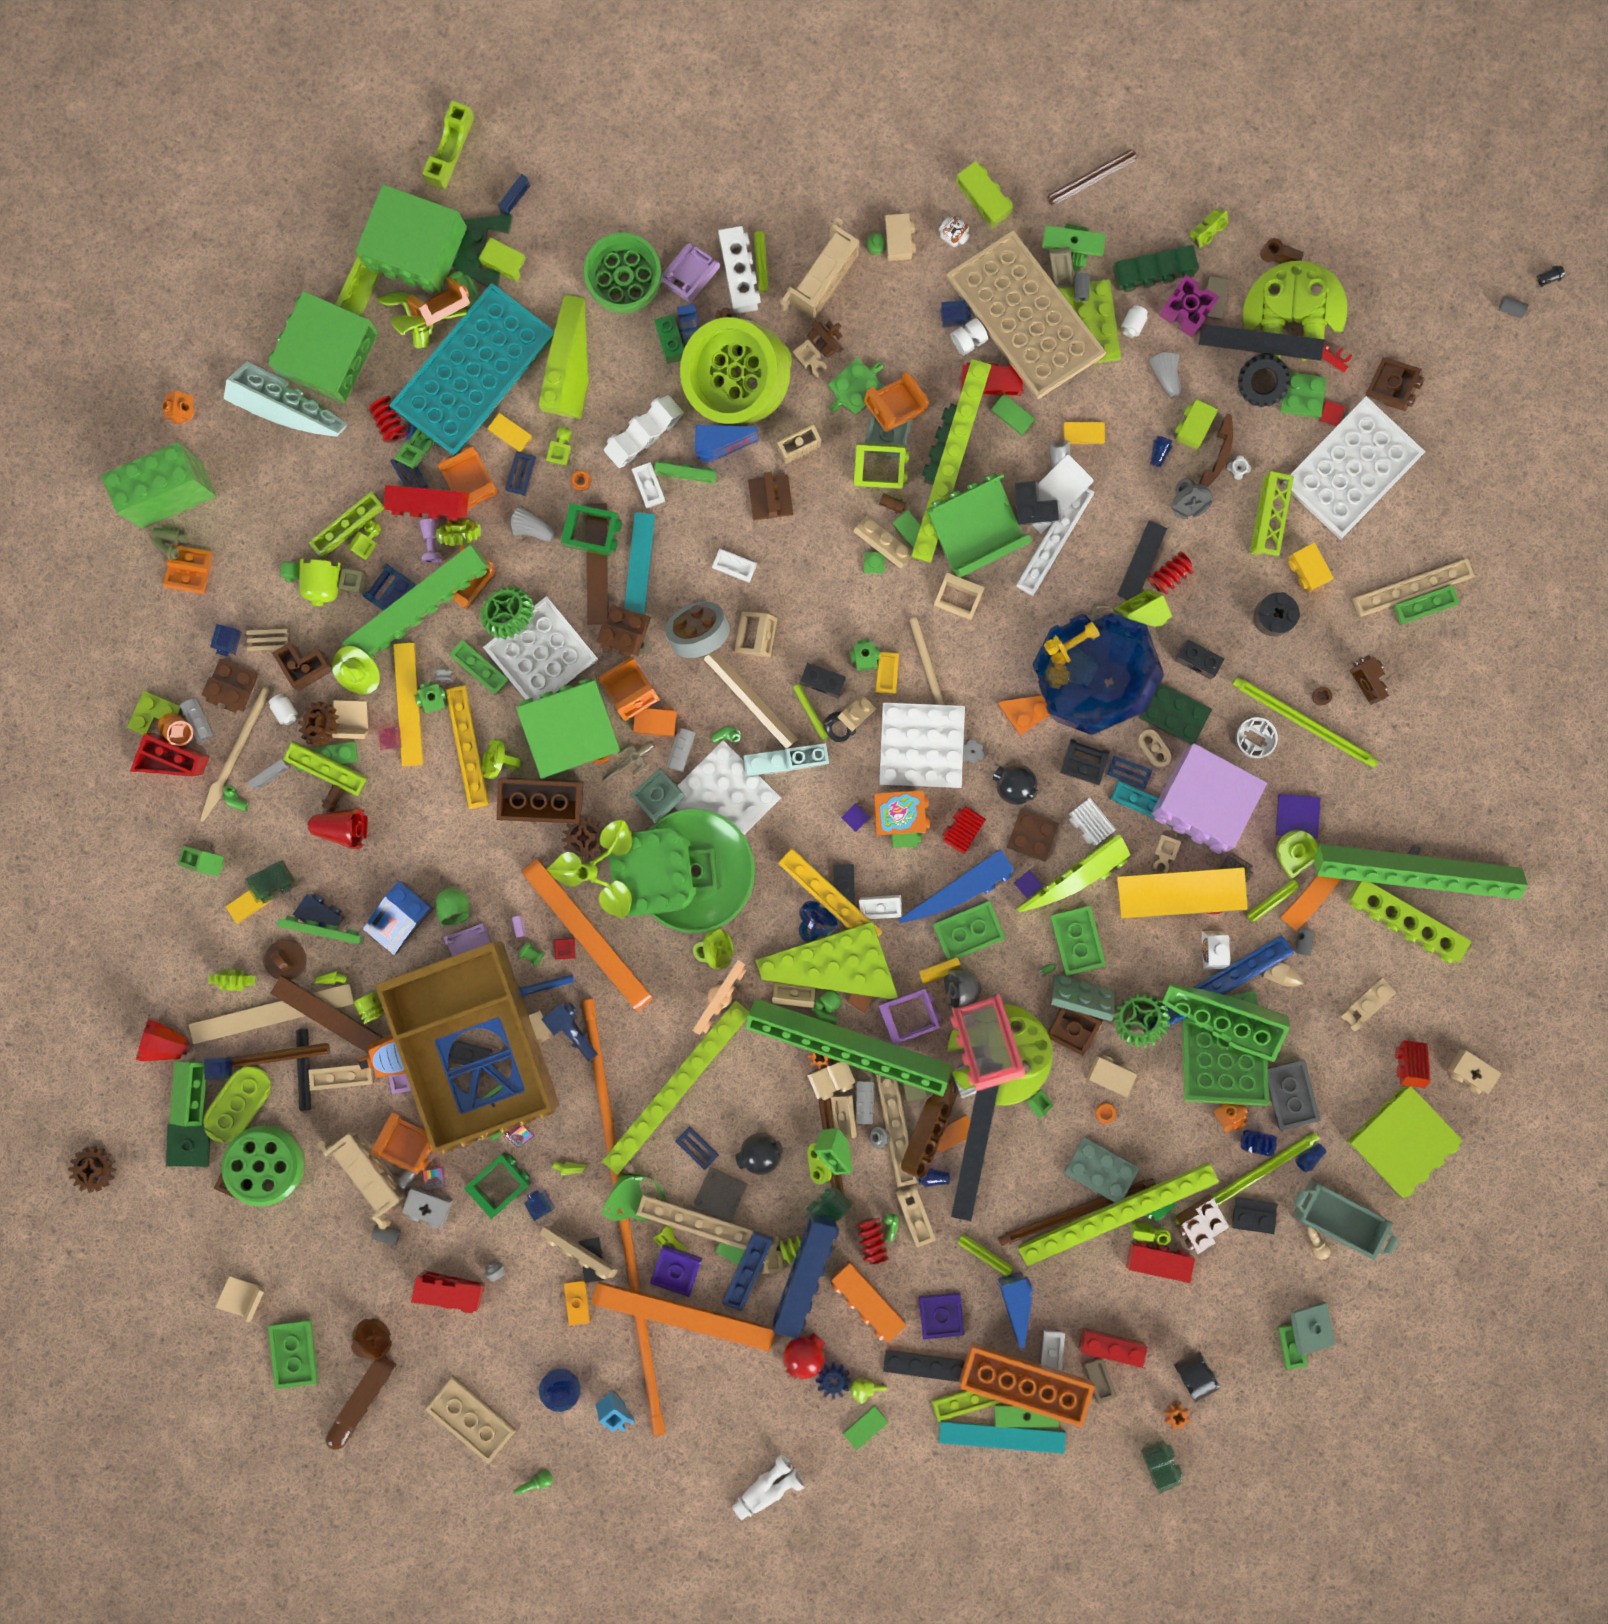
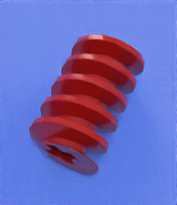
[369,396,408,443]
[1148,551,1194,595]
[855,1217,889,1264]

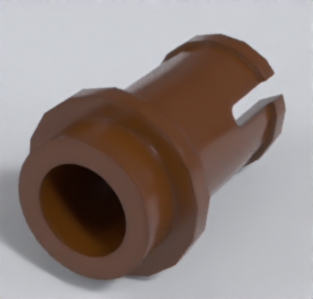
[879,493,906,514]
[322,784,344,812]

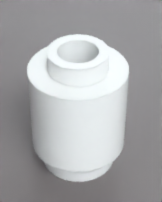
[1121,305,1148,338]
[269,694,298,725]

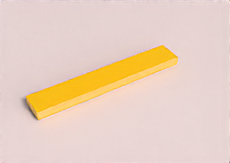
[393,643,423,766]
[445,685,490,809]
[778,848,883,937]

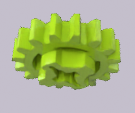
[436,519,481,546]
[208,969,256,991]

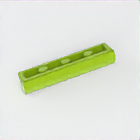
[308,491,384,559]

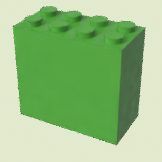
[355,184,467,294]
[268,291,378,405]
[101,442,217,529]
[516,678,621,778]

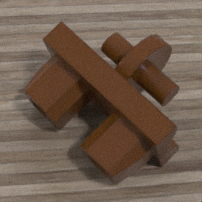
[807,320,843,358]

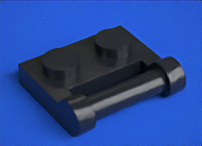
[1060,738,1110,786]

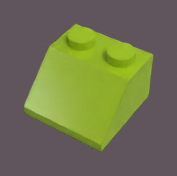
[1113,589,1173,627]

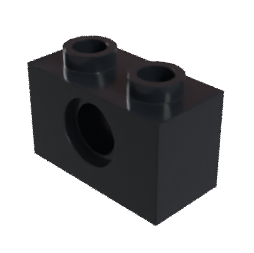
[1174,640,1225,680]
[800,663,846,698]

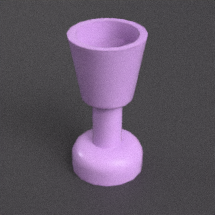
[419,519,443,563]

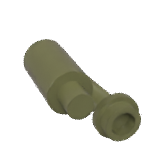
[152,528,188,560]

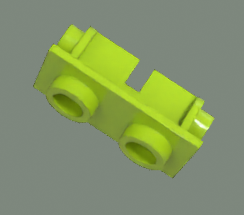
[1189,209,1228,249]

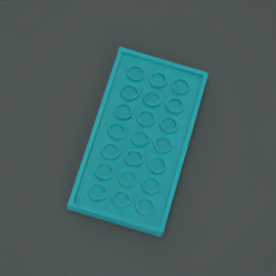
[389,283,554,456]

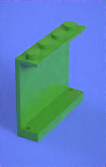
[926,472,1032,577]

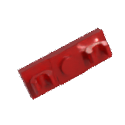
[1295,328,1352,373]

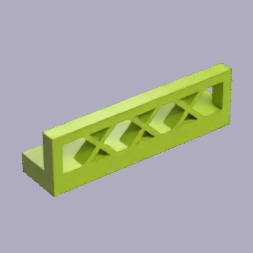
[335,256,381,316]
[1250,471,1294,556]

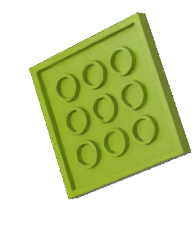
[1057,280,1121,363]

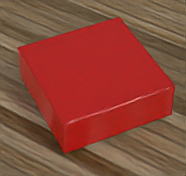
[1319,400,1345,427]
[554,938,576,960]

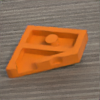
[998,695,1054,736]

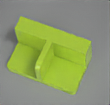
[479,238,526,283]

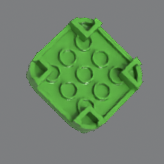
[609,828,696,916]

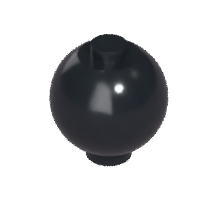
[992,764,1038,805]
[735,1133,783,1175]

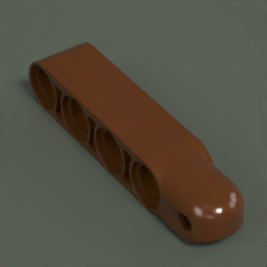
[901,1079,958,1178]
[326,1356,397,1450]

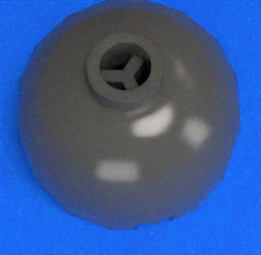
[944,969,981,1010]

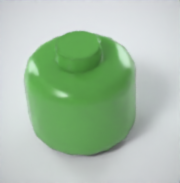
[866,233,886,255]
[280,561,300,583]
[819,990,842,1013]

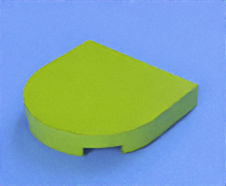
[1276,830,1319,879]

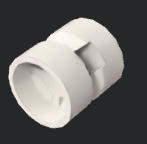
[950,318,989,356]

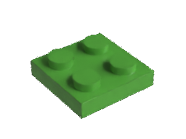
[1280,372,1327,419]

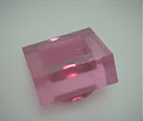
[378,727,402,750]

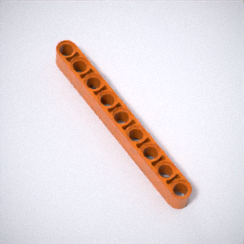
[521,858,654,1011]
[591,1282,775,1351]

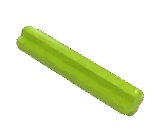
[754,231,769,292]
[1246,880,1300,922]
[958,1234,1013,1276]

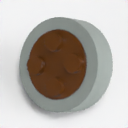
[665,602,730,658]

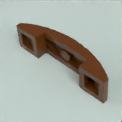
[1199,414,1233,487]

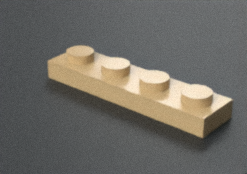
[540,1227,618,1279]

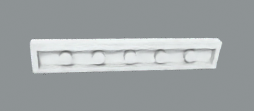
[1016,488,1095,596]

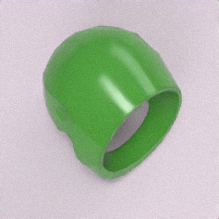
[436,887,470,926]

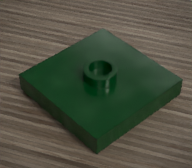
[166,1124,210,1167]

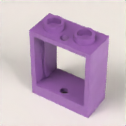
[878,988,942,1045]

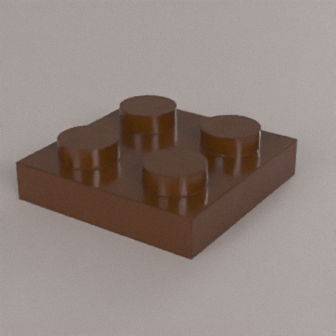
[1006,809,1059,862]

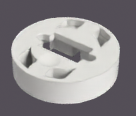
[1235,717,1278,759]

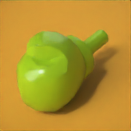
[850,1378,887,1403]

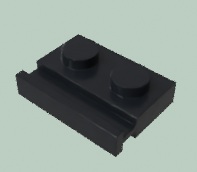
[1232,1197,1278,1234]

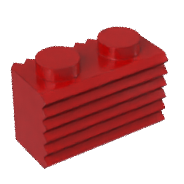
[942,806,986,854]
[1395,1040,1431,1088]

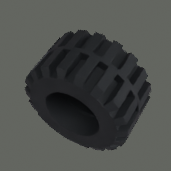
[1238,354,1291,407]

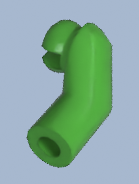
[710,726,741,744]
[223,785,249,812]
[811,999,838,1025]
[883,1213,899,1243]

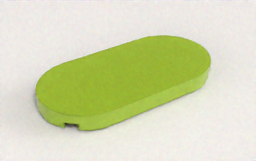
[203,1066,271,1143]

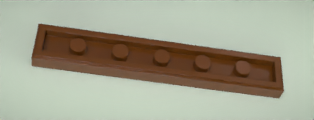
[586,503,608,625]
[270,975,384,1054]

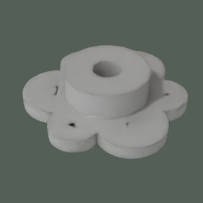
[963,739,984,763]

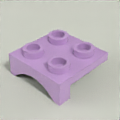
[443,923,491,957]

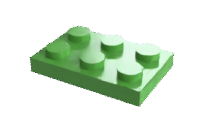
[932,901,1006,961]
[1050,906,1106,976]
[268,1319,319,1389]

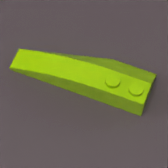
[539,295,589,419]
[1015,834,1131,913]

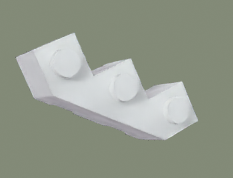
[603,395,684,468]

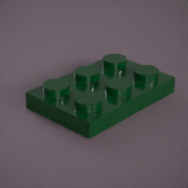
[1138,681,1212,745]

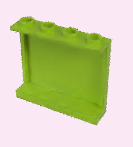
[1346,1085,1463,1199]

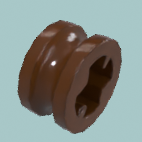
[1312,687,1332,706]

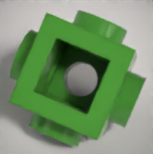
[850,639,880,671]
[414,681,446,714]

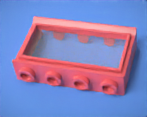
[950,994,1026,1091]

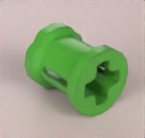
[518,941,545,968]

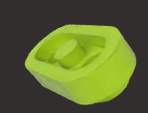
[807,1142,832,1185]

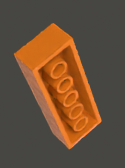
[959,1342,1095,1428]

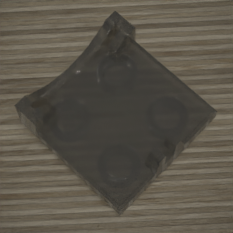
[692,1166,748,1222]

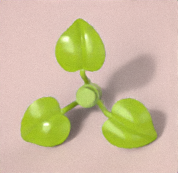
[378,292,468,348]
[547,820,632,919]

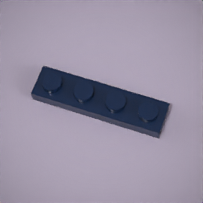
[722,1230,773,1311]

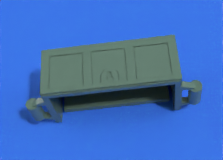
[1292,1179,1399,1260]

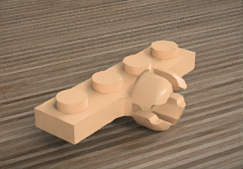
[692,960,746,1035]

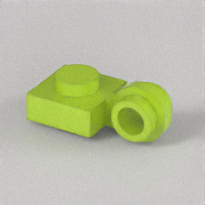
[546,426,572,467]
[348,520,382,560]
[1130,1221,1171,1246]

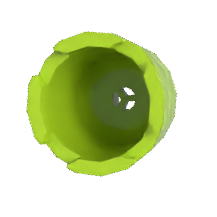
[299,559,342,607]

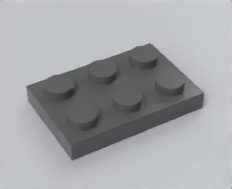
[1268,1059,1321,1131]

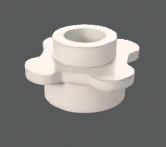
[1227,456,1252,480]

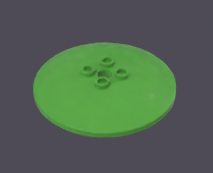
[648,809,755,933]

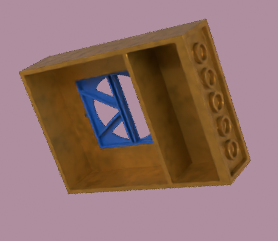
[375,941,560,1154]

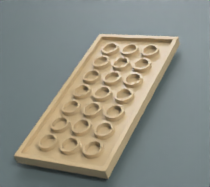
[946,230,1106,400]

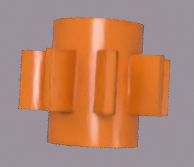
[807,1052,832,1070]
[1163,1402,1190,1430]

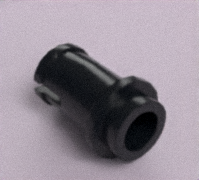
[1536,265,1565,287]

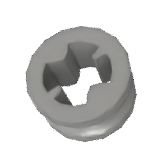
[434,670,453,682]

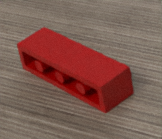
[384,485,469,521]

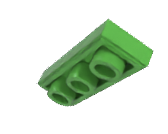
[1042,226,1106,256]
[995,1404,1059,1428]

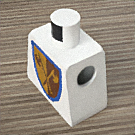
[1202,930,1230,970]

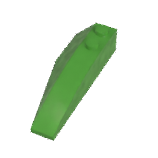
[1162,984,1290,1062]

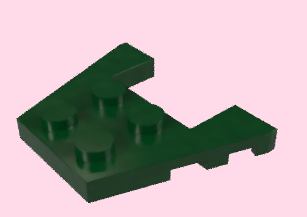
[451,214,513,287]

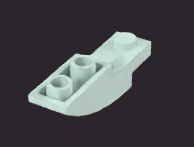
[743,743,829,776]

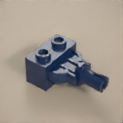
[541,1001,598,1062]

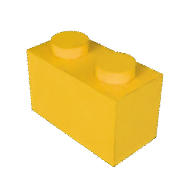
[1288,543,1334,593]

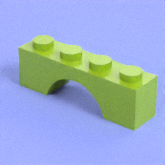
[422,101,475,190]

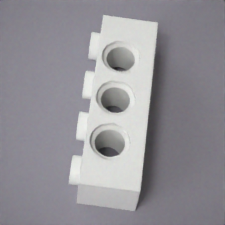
[718,226,761,314]

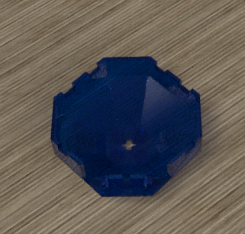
[1032,613,1165,735]

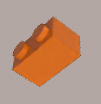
[633,705,678,737]

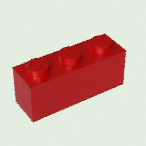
[960,362,1023,396]
[1126,1240,1195,1283]
[1078,1328,1148,1368]

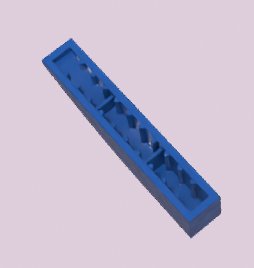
[898,849,1015,923]

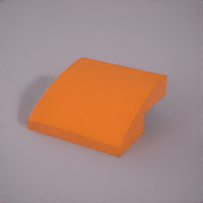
[162,544,213,594]

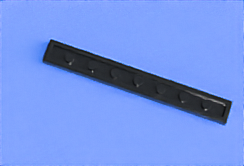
[951,1060,1003,1221]

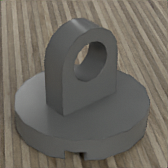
[1172,478,1213,519]

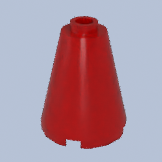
[307,808,369,849]

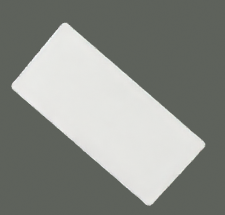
[1016,455,1094,534]

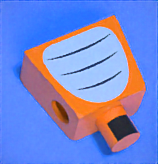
[358,1034,406,1077]

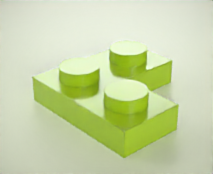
[127,691,181,735]

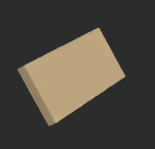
[425,1376,516,1464]

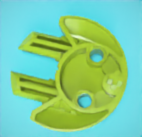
[1243,261,1348,361]
[948,1004,1052,1106]

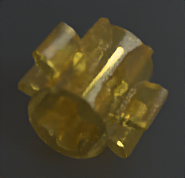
[1045,662,1070,689]

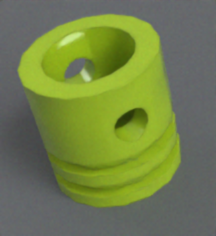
[353,991,385,1025]

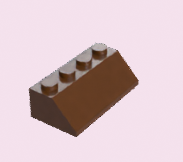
[497,777,584,824]

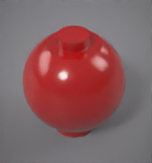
[783,1333,825,1380]

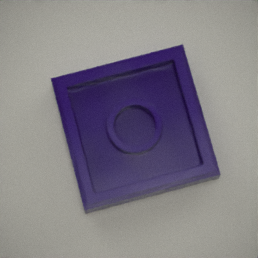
[1275,794,1321,839]
[650,1244,702,1297]
[919,1292,964,1339]

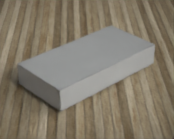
[248,759,290,790]

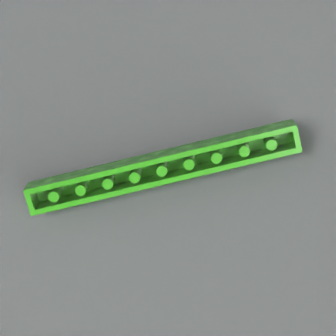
[1314,844,1528,900]
[745,998,953,1096]

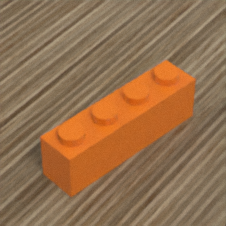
[831,1260,907,1343]

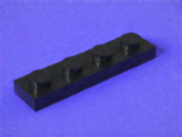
[883,1350,965,1382]

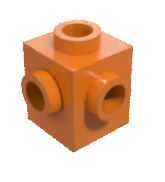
[162,391,195,425]
[1213,1104,1248,1133]

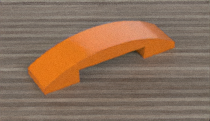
[1280,875,1341,931]

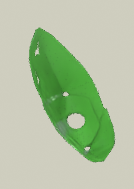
[602,1173,668,1221]

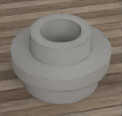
[870,1127,889,1148]
[484,1263,505,1282]

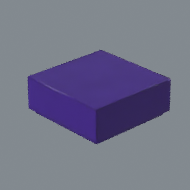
[841,803,870,832]
[1014,870,1043,899]

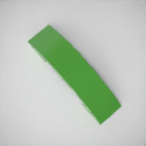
[395,429,435,468]

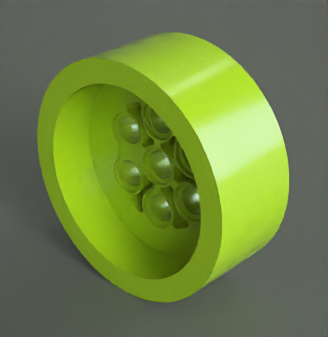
[680,317,790,424]

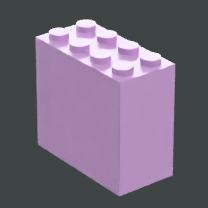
[1151,743,1267,854]

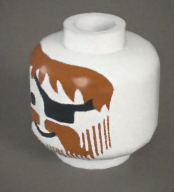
[939,216,970,247]

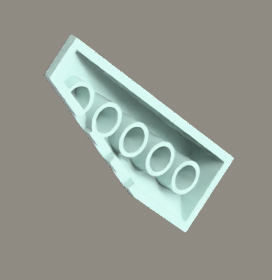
[224,361,347,436]

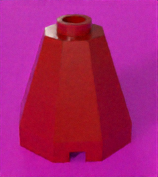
[135,1017,190,1062]

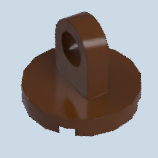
[264,940,307,980]
[351,1318,392,1360]

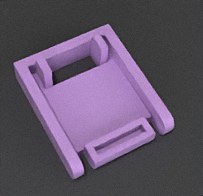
[661,243,720,303]

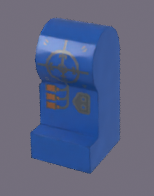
[677,304,699,346]

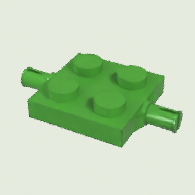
[828,358,884,415]

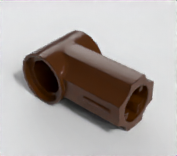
[1260,238,1303,264]

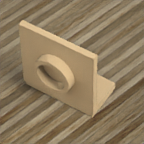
[332,700,368,739]
[215,1276,264,1322]

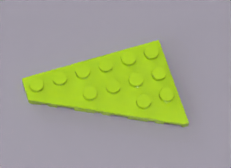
[755,921,899,1000]

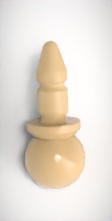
[1308,1226,1330,1260]

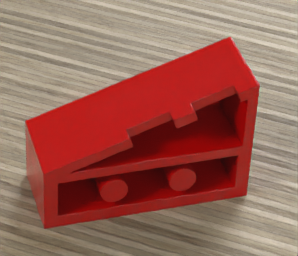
[130,732,210,776]
[410,1270,485,1313]

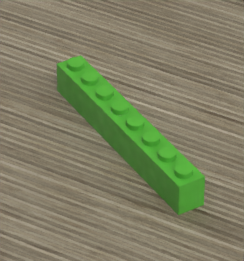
[342,545,490,659]

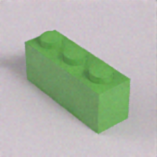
[169,1061,207,1126]

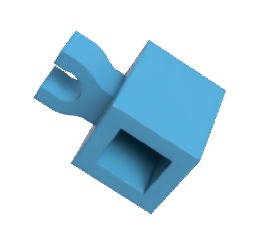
[595,1392,635,1432]

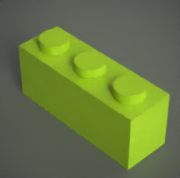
[955,161,1013,229]

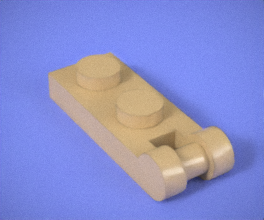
[1339,977,1396,1031]
[896,1185,936,1248]

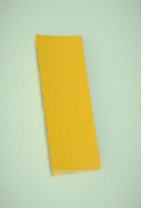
[1117,868,1248,918]

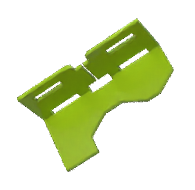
[652,1225,688,1253]

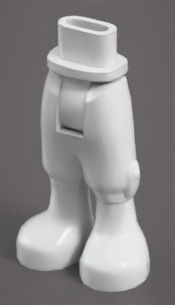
[732,1454,805,1520]

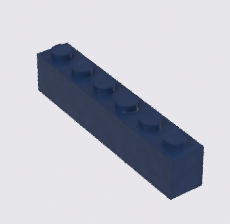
[772,1212,839,1339]

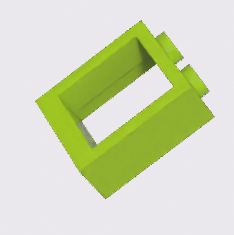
[854,442,909,489]

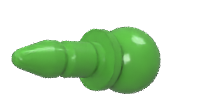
[513,1471,553,1494]

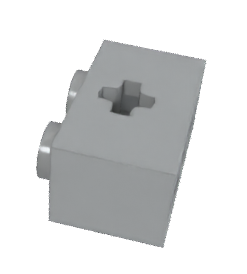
[402,1187,453,1228]

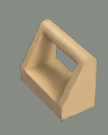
[934,573,985,620]
[734,612,777,658]

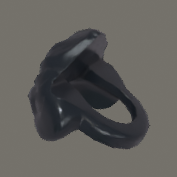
[823,711,856,742]

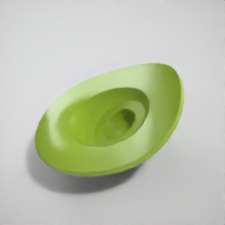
[332,646,380,694]

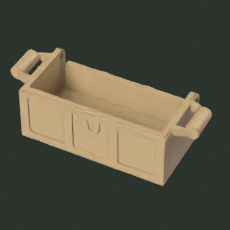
[780,218,859,319]
[317,1130,407,1229]

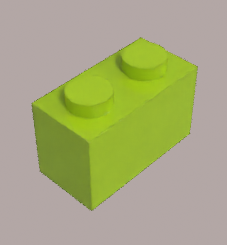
[1175,399,1218,450]

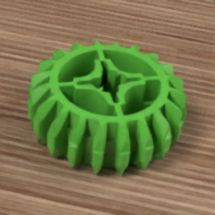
[480,585,535,640]
[1113,992,1170,1048]

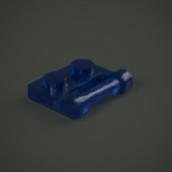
[362,564,417,611]

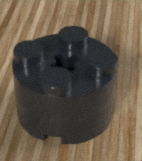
[1253,592,1300,637]
[1173,1351,1221,1403]

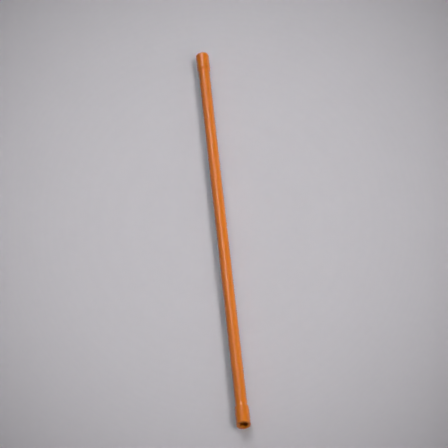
[581,999,665,1436]

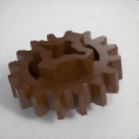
[298,701,339,746]
[562,816,604,861]
[68,1146,116,1193]

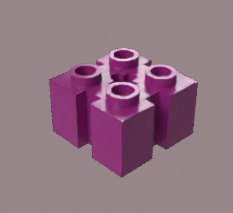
[1159,275,1219,337]

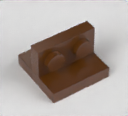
[748,472,793,521]

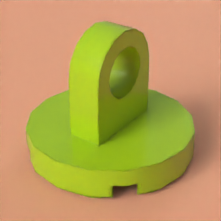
[482,738,521,780]
[693,928,734,970]

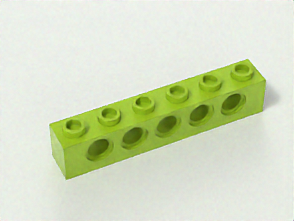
[1346,881,1472,964]

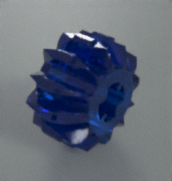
[1240,1130,1277,1156]
[816,1362,851,1400]

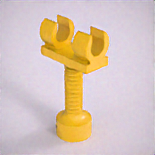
[1044,622,1100,668]

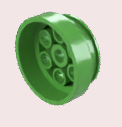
[583,232,662,314]
[221,1126,305,1206]

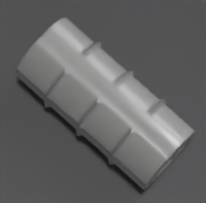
[179,698,214,743]
[666,728,695,772]
[854,1081,875,1124]

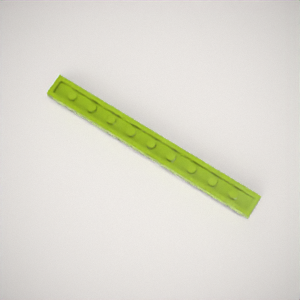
[911,359,991,563]
[602,1000,749,1175]
[1018,1162,1219,1267]

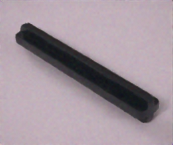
[296,1029,311,1111]

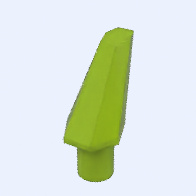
[315,969,348,985]
[552,1160,587,1176]

